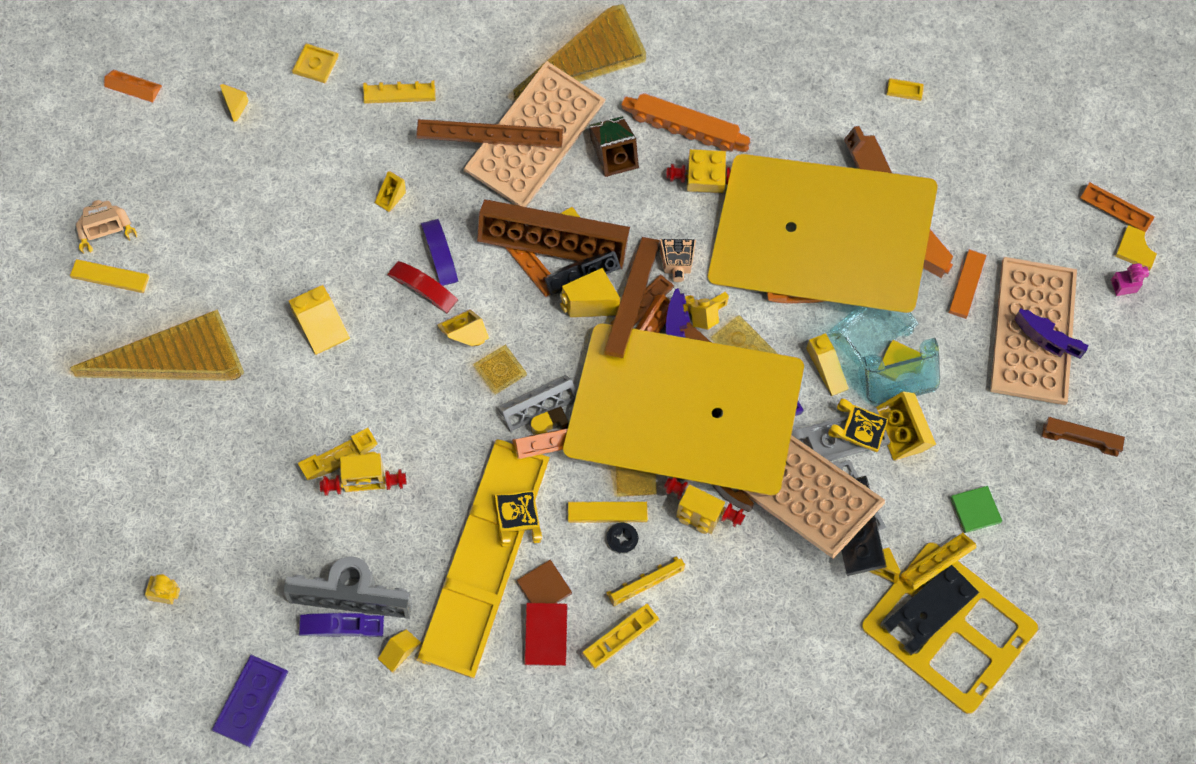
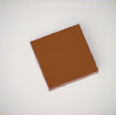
[517,560,572,603]

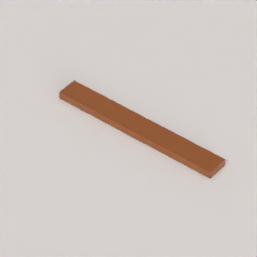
[417,119,563,148]
[605,237,660,358]

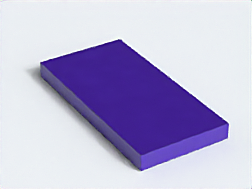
[212,655,289,748]

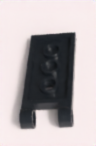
[841,476,887,576]
[882,565,979,656]

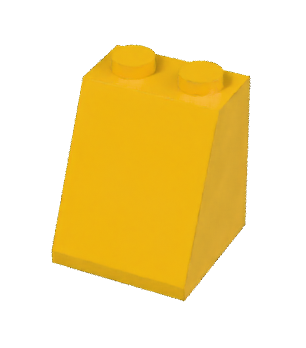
[560,268,620,318]

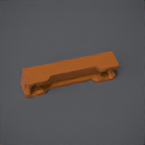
[1041,417,1125,457]

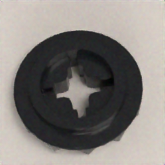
[607,522,639,554]

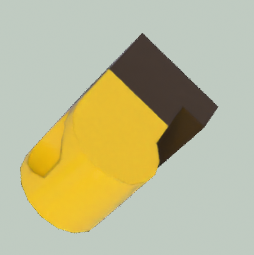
[531,406,569,435]

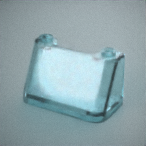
[827,306,918,370]
[857,338,941,407]

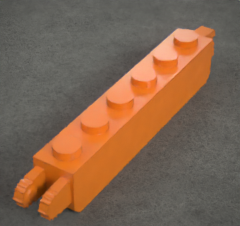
[621,93,751,152]

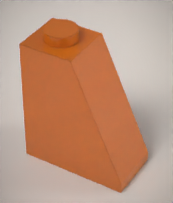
[923,229,953,278]

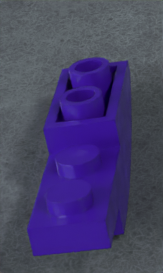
[666,288,690,338]
[1014,308,1089,359]
[299,613,384,637]

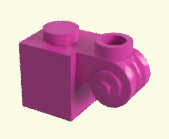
[1111,264,1149,296]

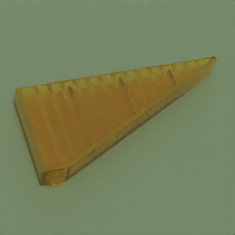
[513,4,646,102]
[70,309,245,381]

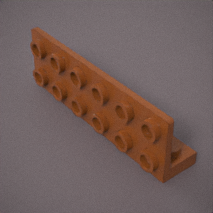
[844,126,892,173]

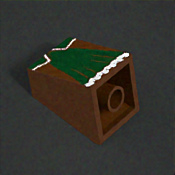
[589,116,639,177]

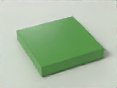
[951,486,1002,533]

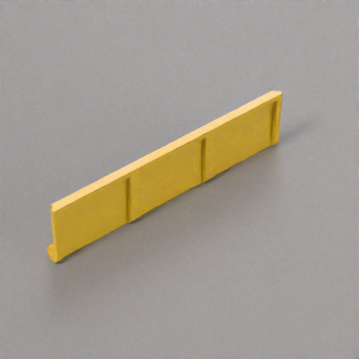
[417,439,550,679]

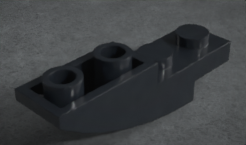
[543,251,621,296]

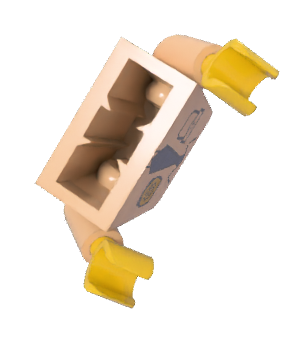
[76,200,137,254]

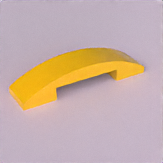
[298,428,377,480]

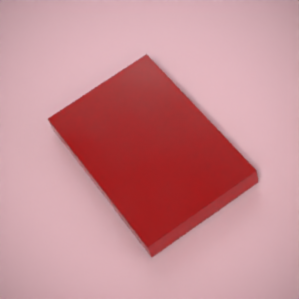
[525,603,567,666]

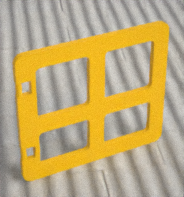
[862,542,1038,714]

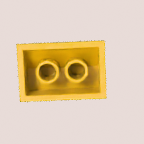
[875,391,936,461]

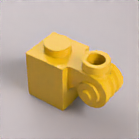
[683,295,719,330]
[145,574,180,605]

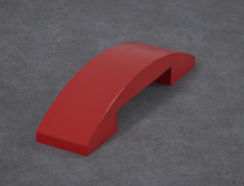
[387,261,458,314]

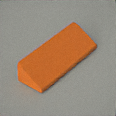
[104,70,162,103]
[635,294,670,333]

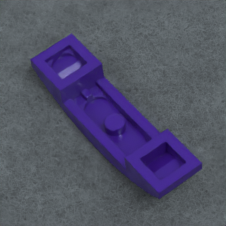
[421,219,459,286]

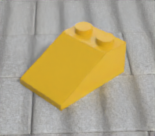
[288,285,350,355]

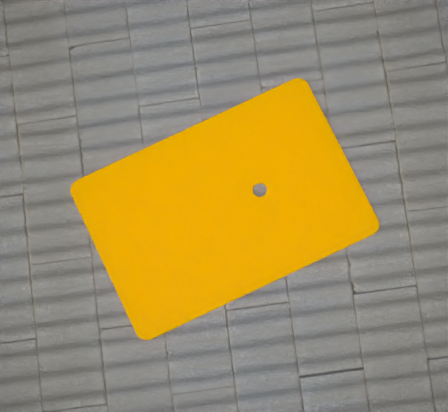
[708,154,938,313]
[563,323,804,495]

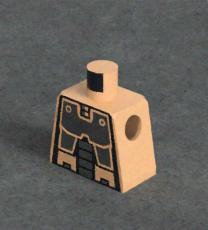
[659,239,696,282]

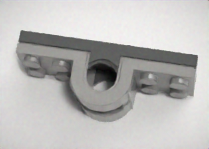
[284,556,412,619]

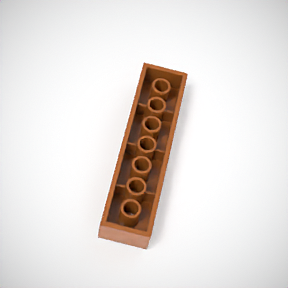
[477,199,630,269]

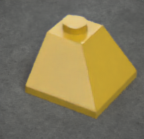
[437,309,489,346]

